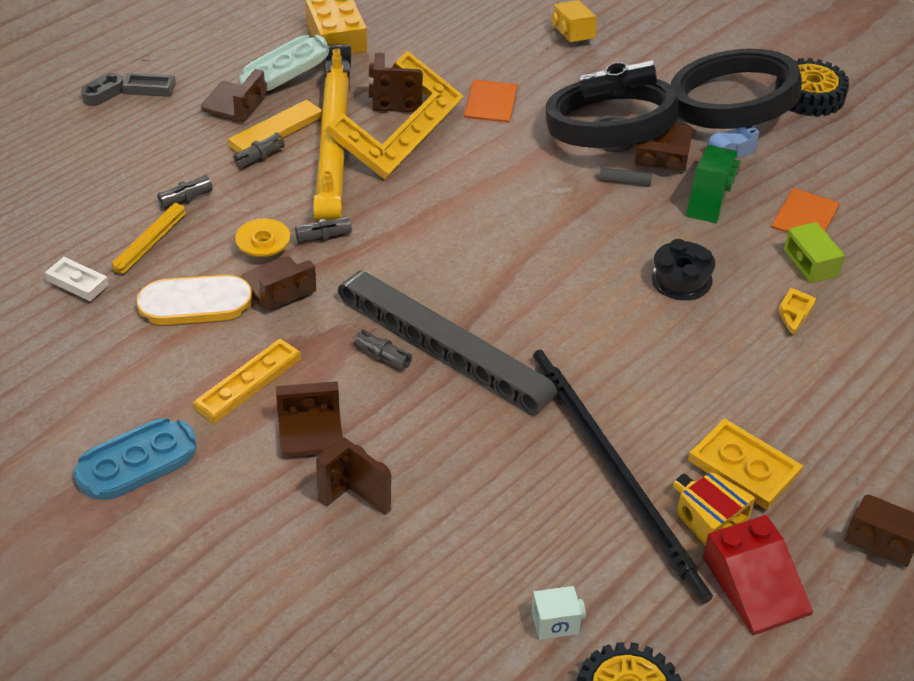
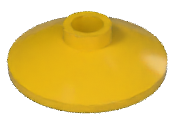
[235,218,290,257]

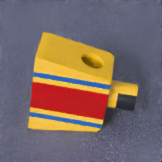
[673,473,755,546]

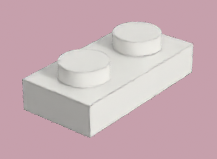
[45,257,109,301]

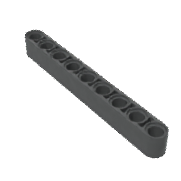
[338,270,557,415]

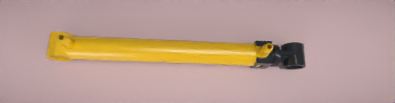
[314,44,351,222]

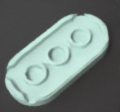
[239,35,329,91]

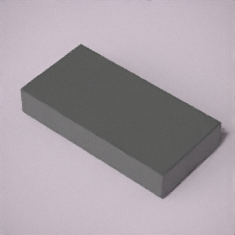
[122,73,176,97]

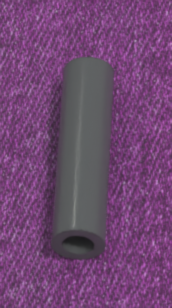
[599,168,652,186]

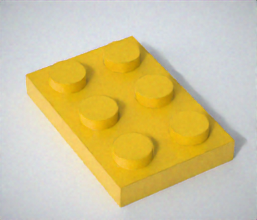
[688,418,803,510]

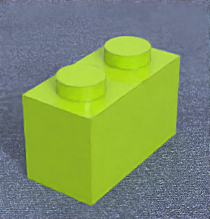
[783,222,845,283]

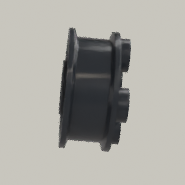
[652,239,715,300]

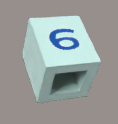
[531,586,586,640]

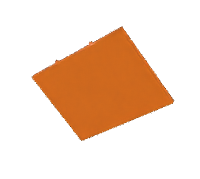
[464,79,518,123]
[771,188,840,233]

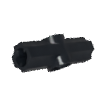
[580,60,658,98]

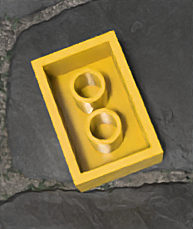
[305,0,367,54]

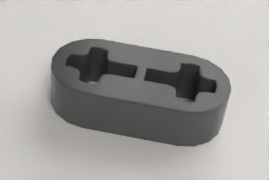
[81,73,123,106]

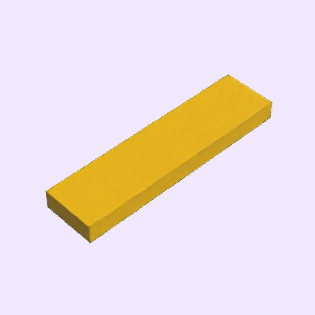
[228,100,323,153]
[193,338,301,424]

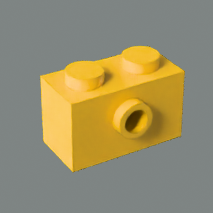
[551,0,596,42]

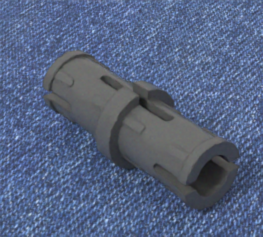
[233,132,285,169]
[157,175,213,209]
[295,216,352,243]
[354,329,412,371]

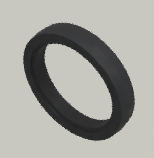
[671,49,802,129]
[546,79,678,148]

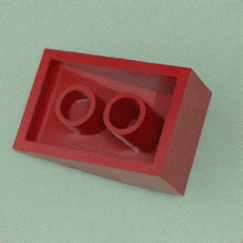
[703,514,813,636]

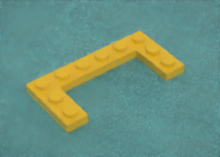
[325,50,464,180]

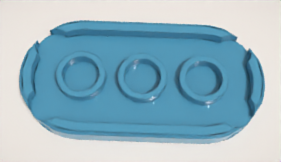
[74,418,197,500]

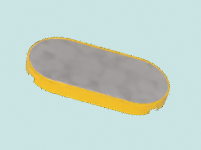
[137,275,252,325]

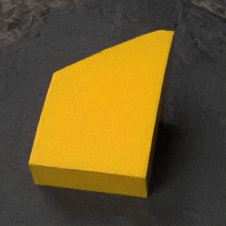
[778,288,817,335]

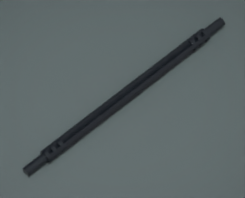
[533,350,713,604]

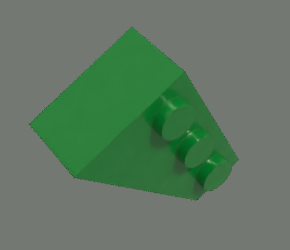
[686,145,741,224]

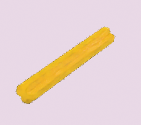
[111,203,185,275]

